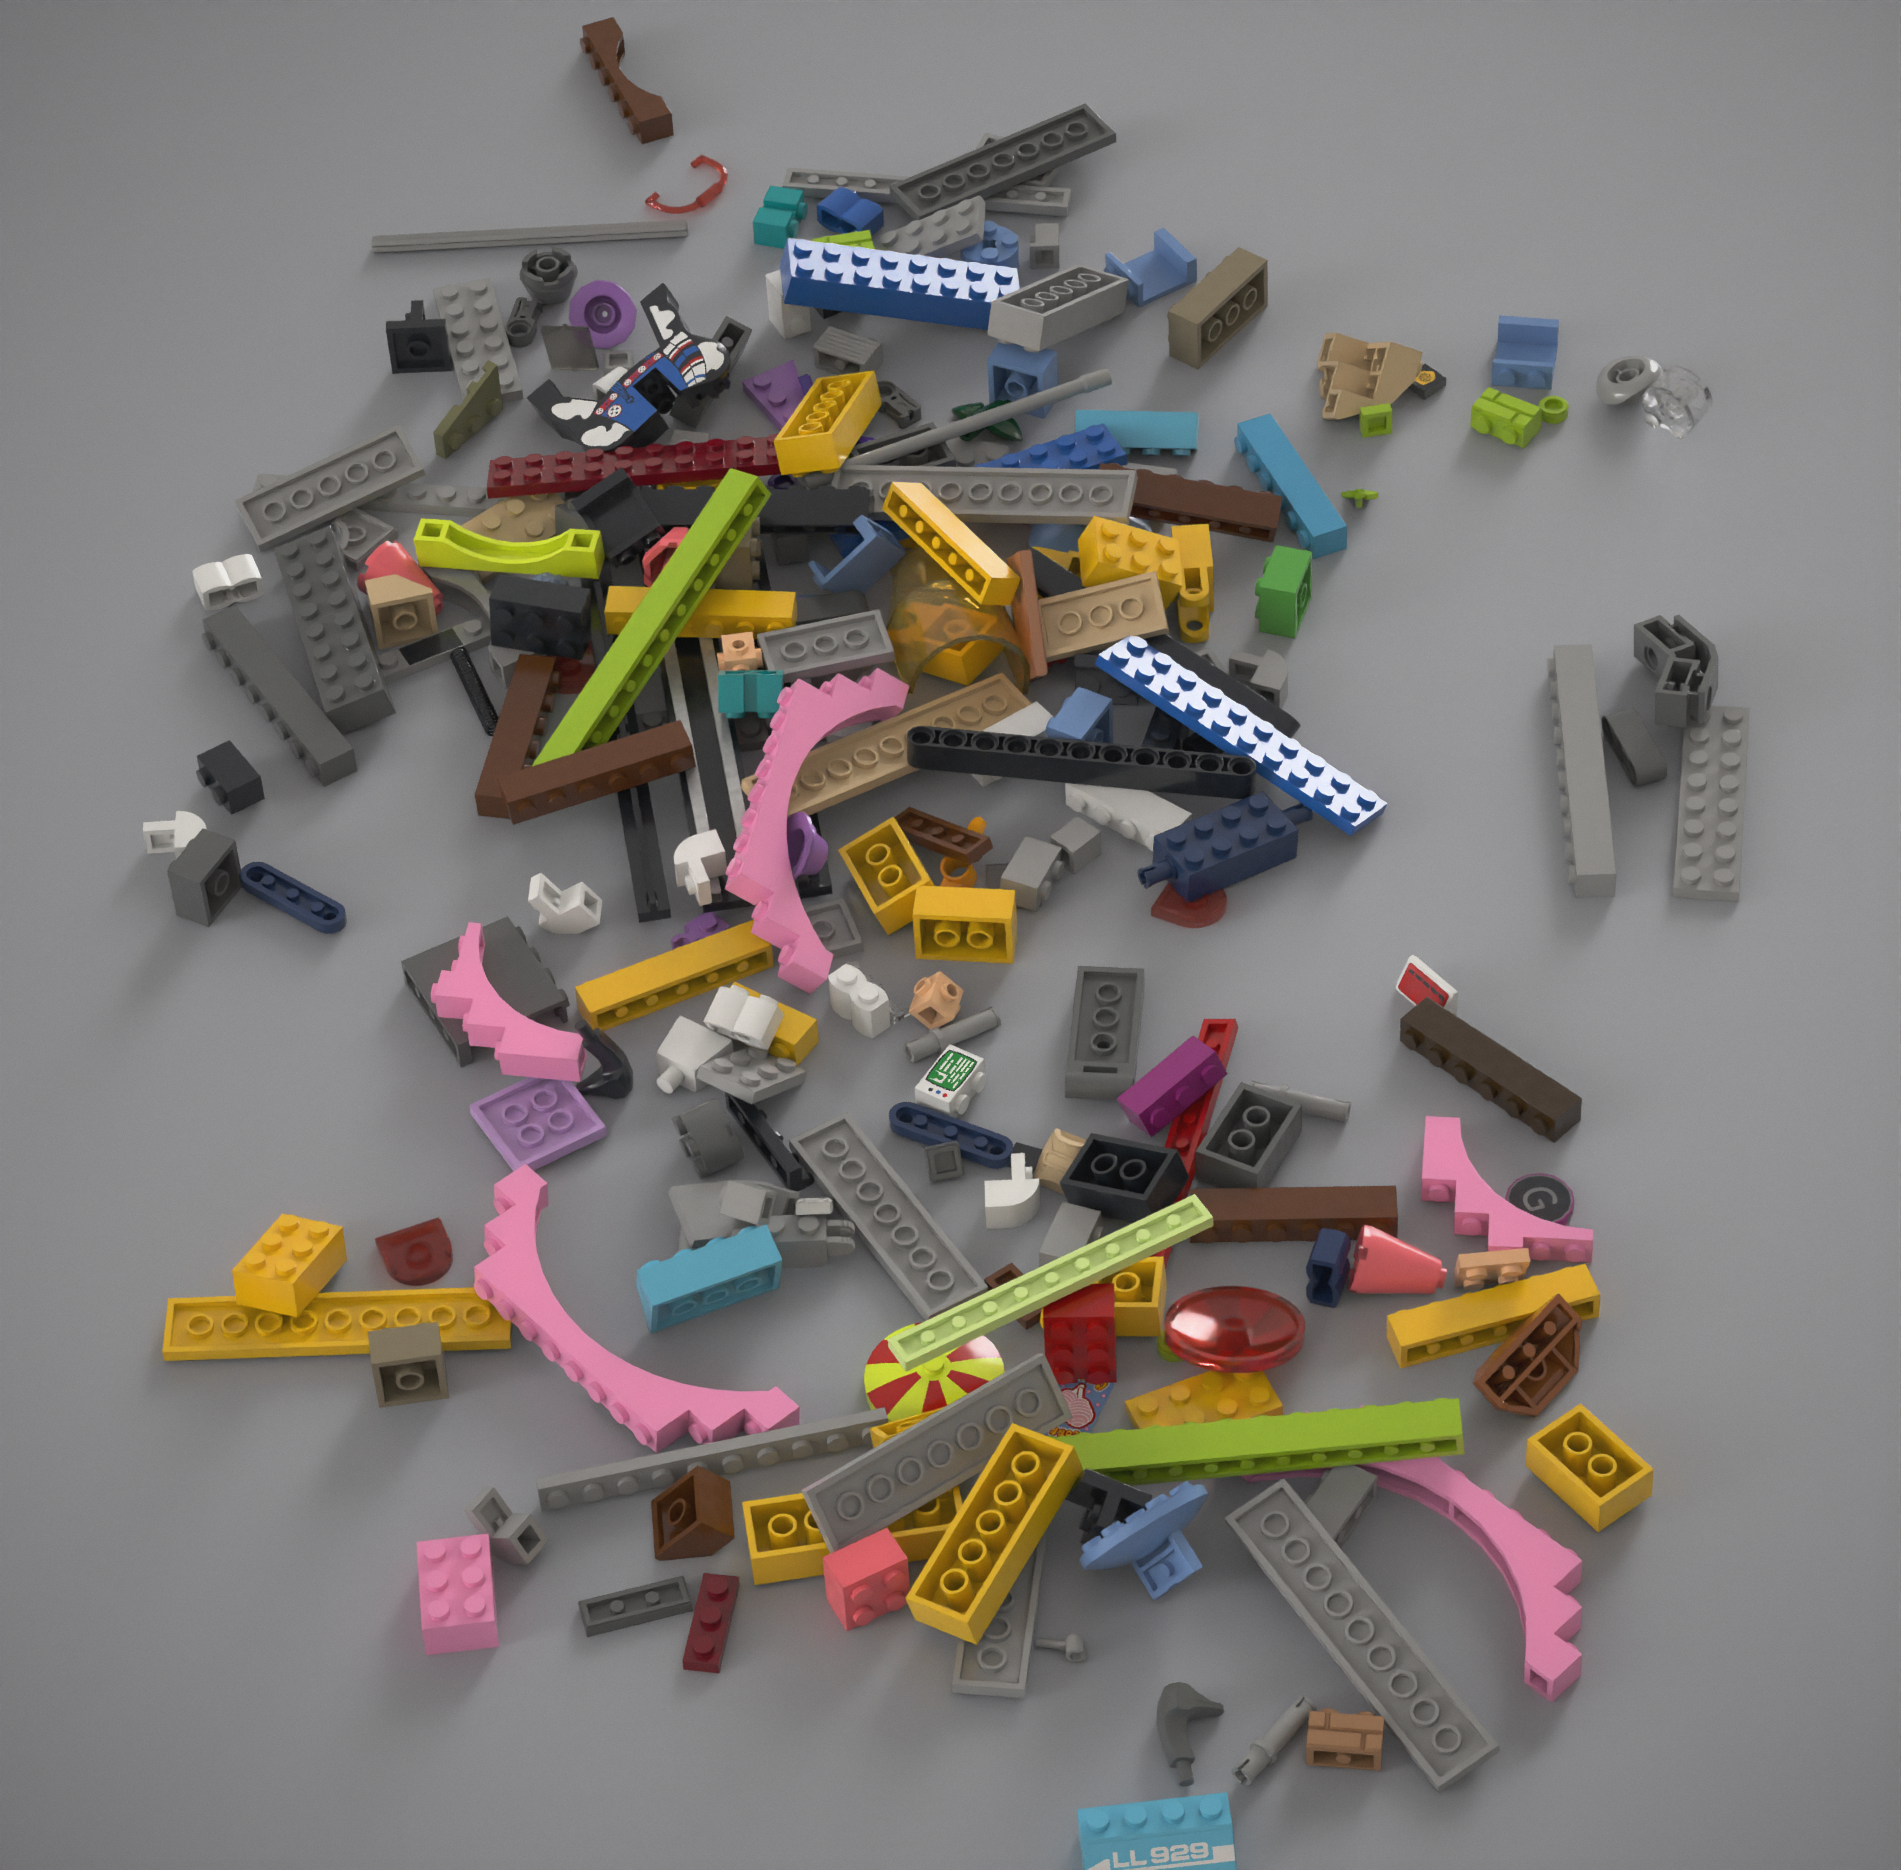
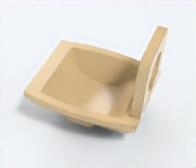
[1033,1128,1086,1195]

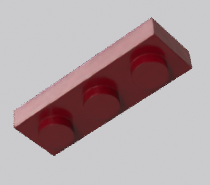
[682,1573,740,1674]

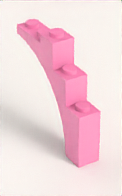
[431,922,587,1082]
[1421,1116,1594,1263]

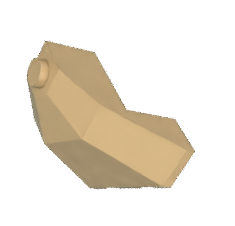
[1317,332,1423,420]

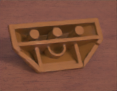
[1473,1293,1582,1417]

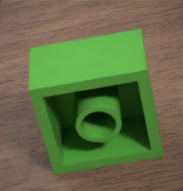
[1255,545,1312,639]

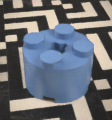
[960,221,1019,274]

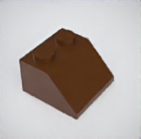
[651,1465,735,1561]

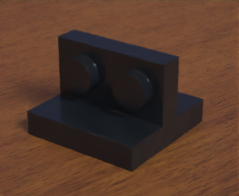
[386,300,452,374]
[1074,654,1139,706]
[1065,1468,1153,1544]

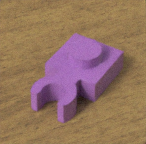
[671,912,730,950]

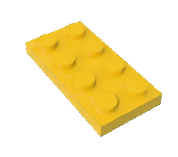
[1125,1358,1283,1429]

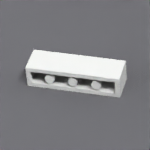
[1065,783,1192,851]

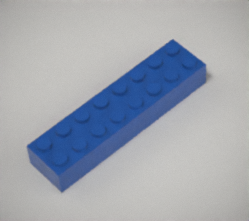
[780,238,1020,330]

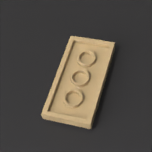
[461,493,565,585]
[1038,571,1169,662]

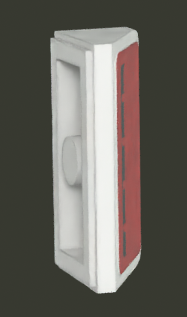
[1396,955,1458,1015]

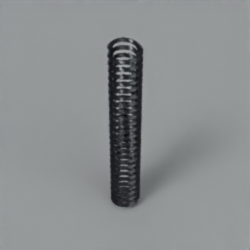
[450,647,499,736]

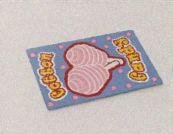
[1044,1376,1118,1437]

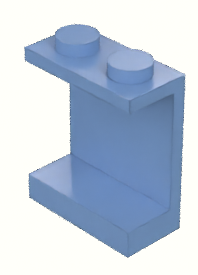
[1104,227,1197,308]
[1492,315,1559,390]
[808,514,907,593]

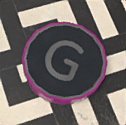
[1505,1173,1574,1226]

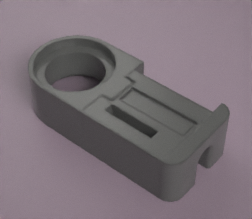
[506,297,543,348]
[877,381,922,429]

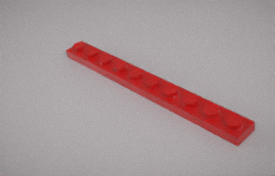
[1149,1019,1239,1270]

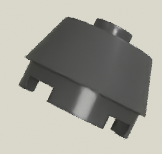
[519,247,578,305]

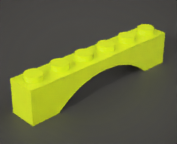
[414,518,605,579]

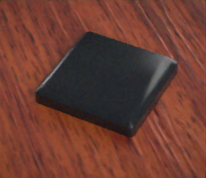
[1007,1142,1042,1174]

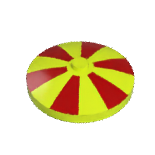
[864,1322,1005,1423]

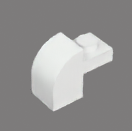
[143,811,207,859]
[674,829,727,906]
[528,873,602,934]
[984,1153,1040,1229]

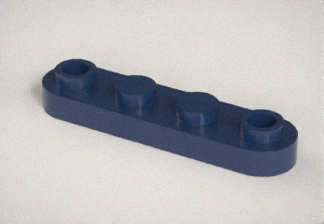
[240,862,347,934]
[889,1102,1013,1169]

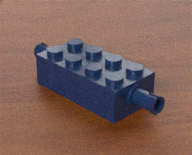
[1137,791,1313,903]

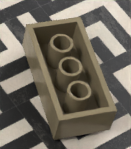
[1167,247,1268,369]

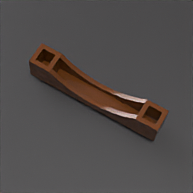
[580,17,674,144]

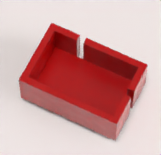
[1043,1283,1117,1385]

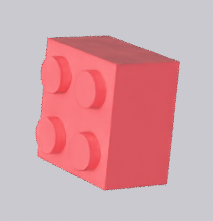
[822,1528,910,1631]

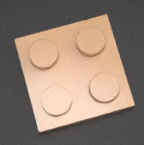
[1453,1248,1530,1290]

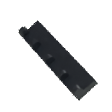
[725,1092,815,1192]

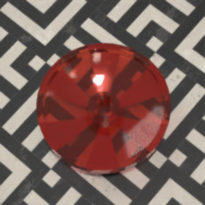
[1164,1286,1305,1373]

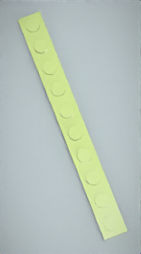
[888,1194,1213,1372]

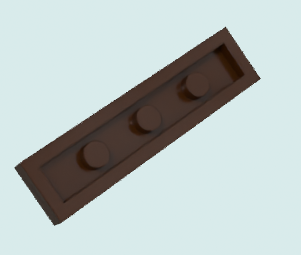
[894,807,993,865]

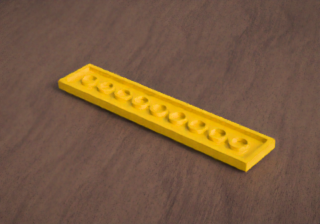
[162,1287,513,1361]

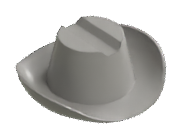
[1596,356,1664,405]

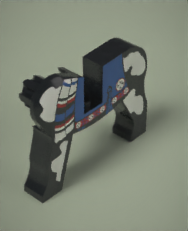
[527,283,731,452]

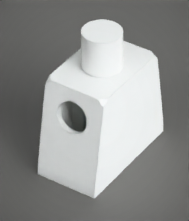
[656,1015,733,1094]

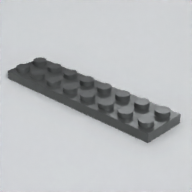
[889,103,1116,220]

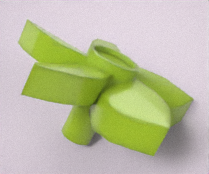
[1341,489,1378,508]

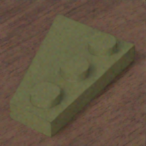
[433,360,503,459]

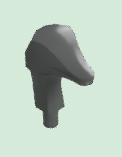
[1156,1682,1224,1786]

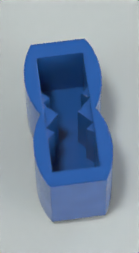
[817,187,884,236]

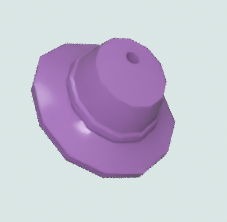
[569,280,637,349]
[787,811,829,881]

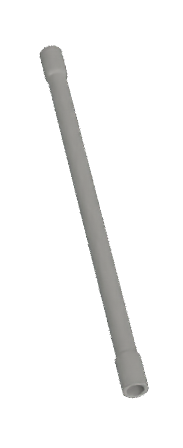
[802,368,1112,489]

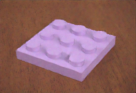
[469,1077,607,1171]

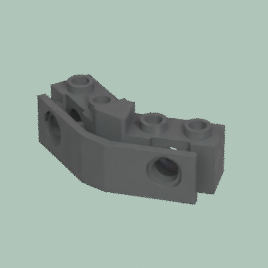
[1634,615,1718,728]

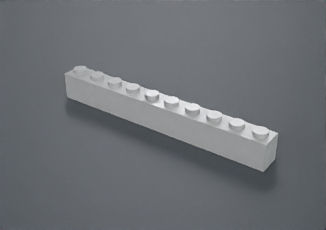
[1547,644,1616,898]

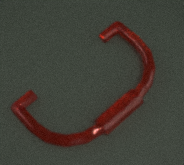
[645,155,728,214]

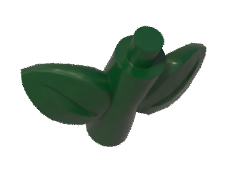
[951,399,1023,442]

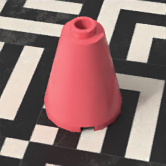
[357,540,444,616]
[1348,1225,1447,1294]

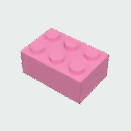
[416,1533,499,1655]

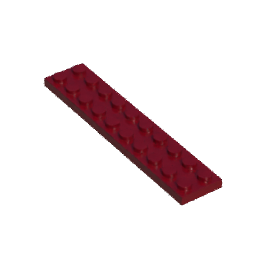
[487,433,781,499]

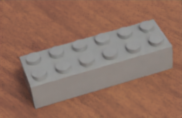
[987,264,1129,353]

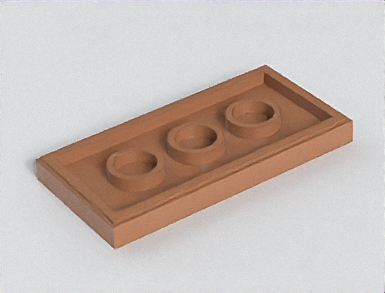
[1006,550,1048,683]

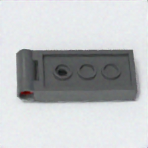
[1065,966,1145,1100]

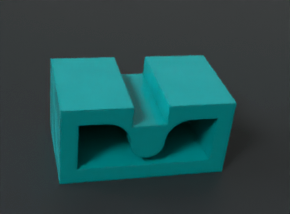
[753,185,808,249]
[718,670,784,718]

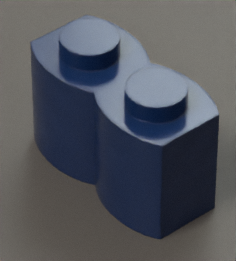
[1306,1228,1351,1308]

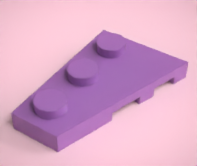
[742,360,804,431]

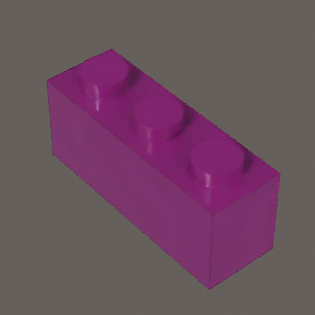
[1117,1036,1228,1138]

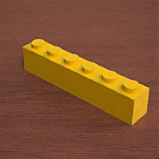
[882,482,1021,605]
[604,586,798,639]
[575,919,774,1031]
[1386,1264,1600,1369]

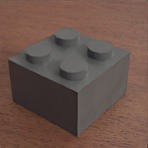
[167,828,242,927]

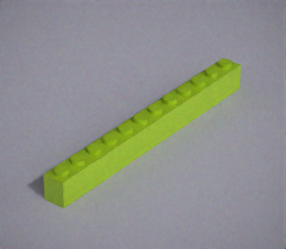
[531,468,772,767]
[1048,1398,1465,1486]

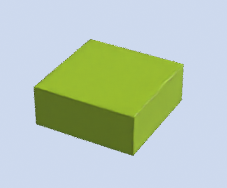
[1360,403,1392,438]

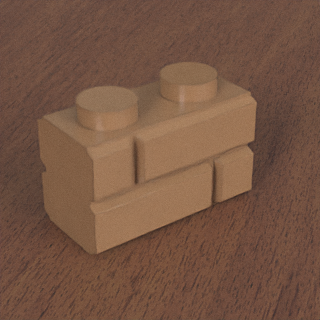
[1306,1708,1384,1771]

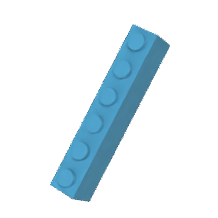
[1234,413,1347,559]

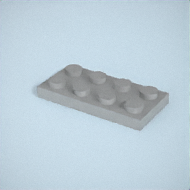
[878,195,986,258]
[757,609,895,683]

